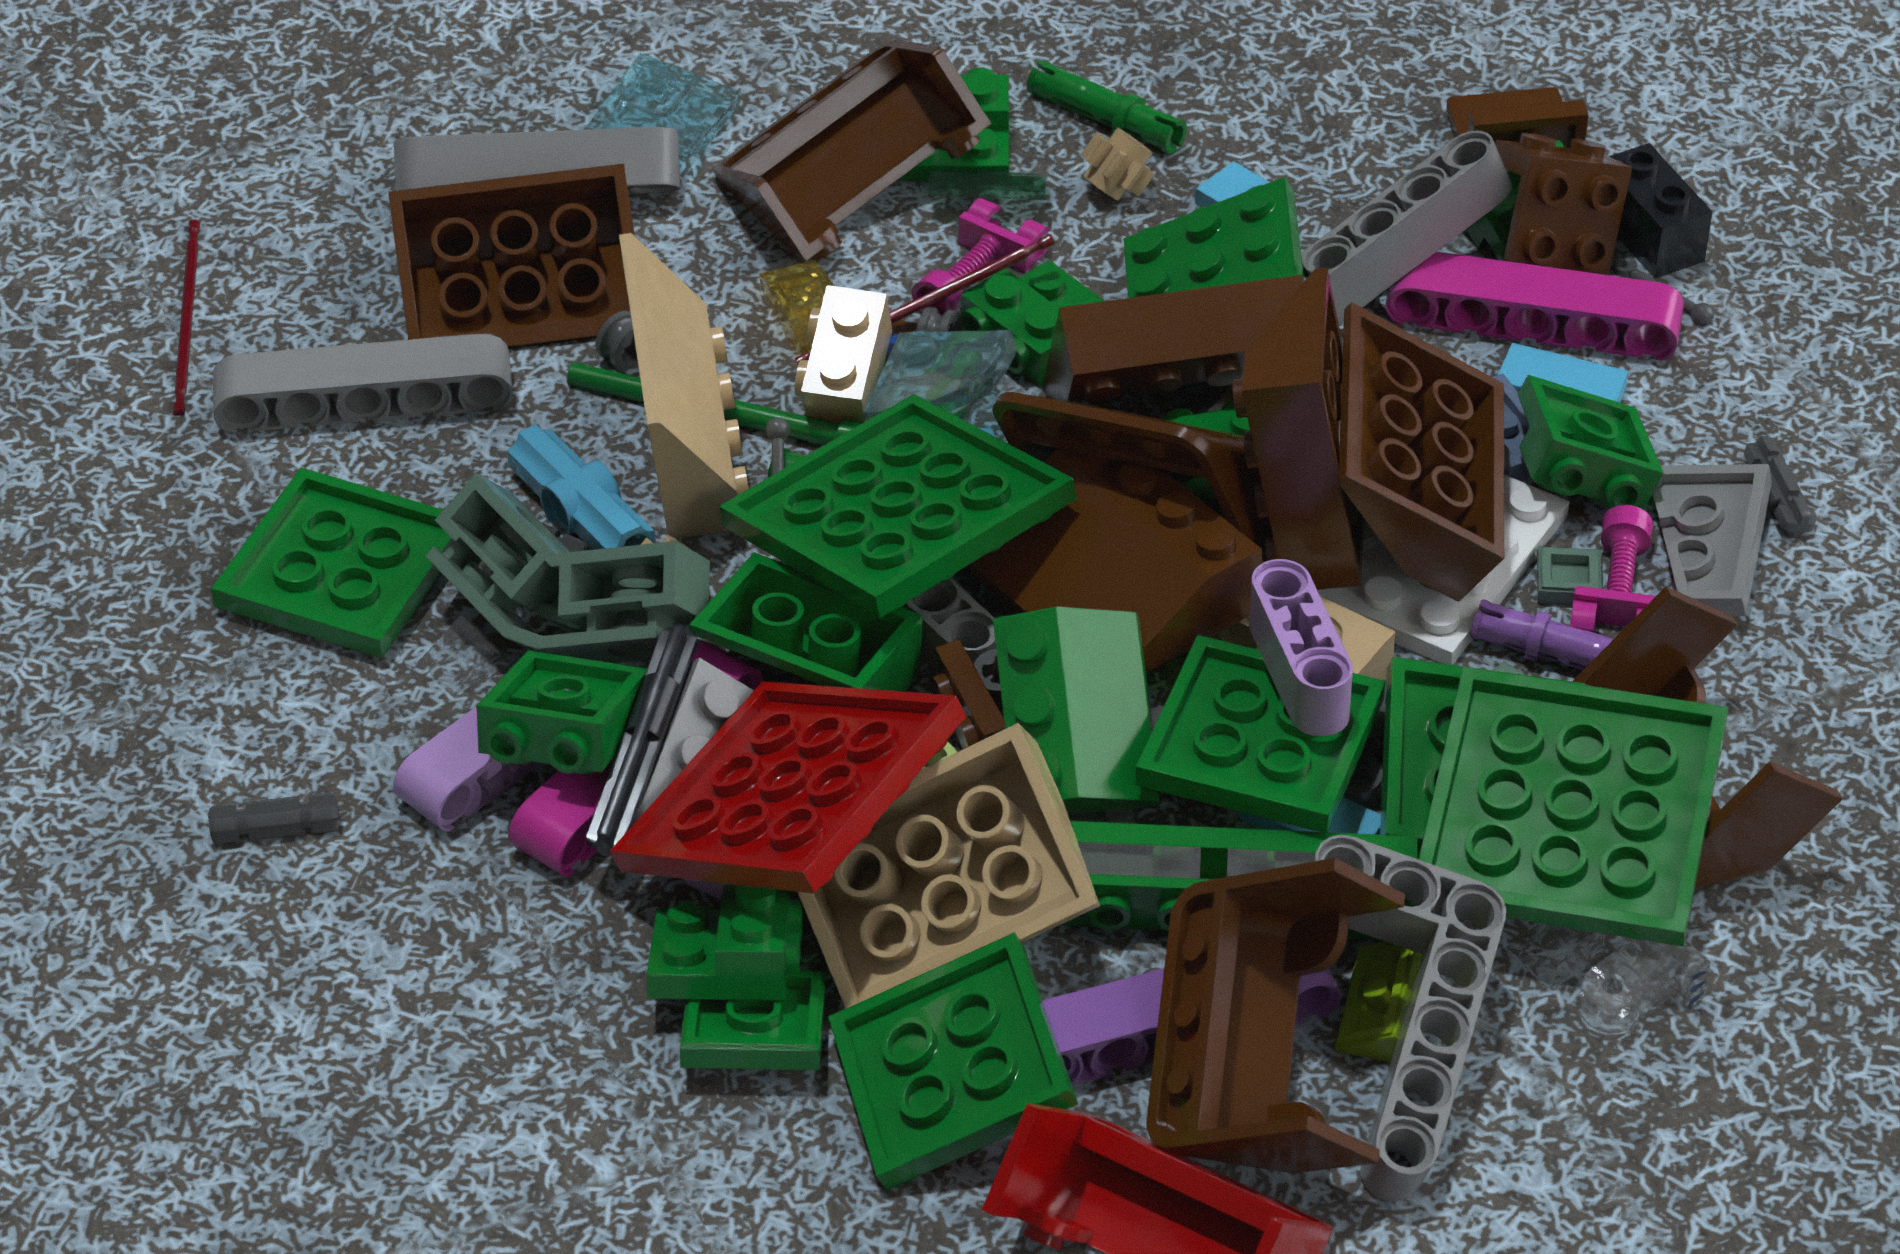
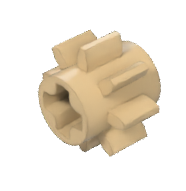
[1081,128,1155,201]

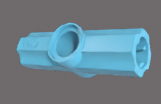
[507,424,655,550]

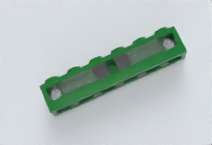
[1059,821,1417,942]

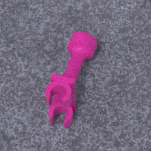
[912,198,1051,315]
[1570,505,1655,633]

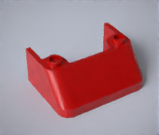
[981,1103,1334,1254]

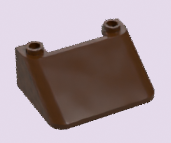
[714,40,991,261]
[992,392,1271,550]

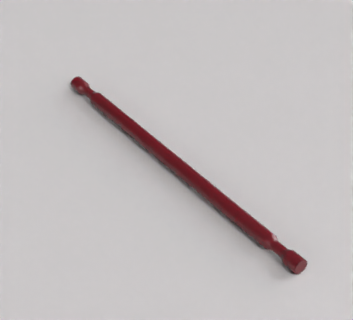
[173,219,200,416]
[795,234,1055,365]

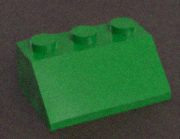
[689,552,923,692]
[993,607,1162,816]

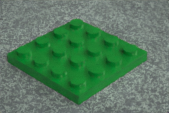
[719,394,1077,618]
[1419,667,1728,947]

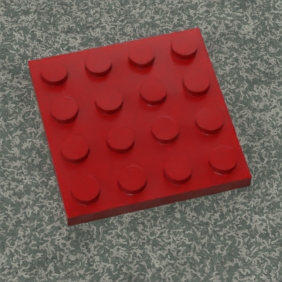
[609,681,967,894]

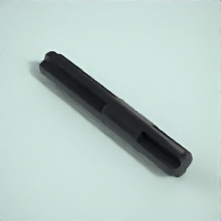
[586,624,698,856]

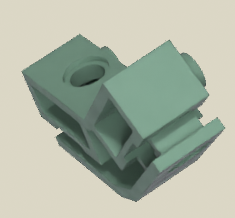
[425,473,710,663]

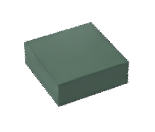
[1537,547,1602,605]

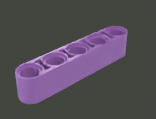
[1043,968,1342,1086]

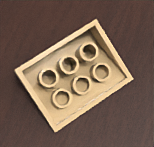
[619,233,749,538]
[798,723,1100,1008]

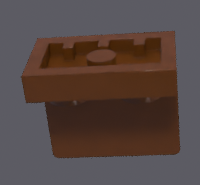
[1446,87,1589,148]

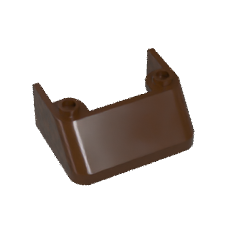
[1572,586,1843,890]
[1146,858,1405,1173]

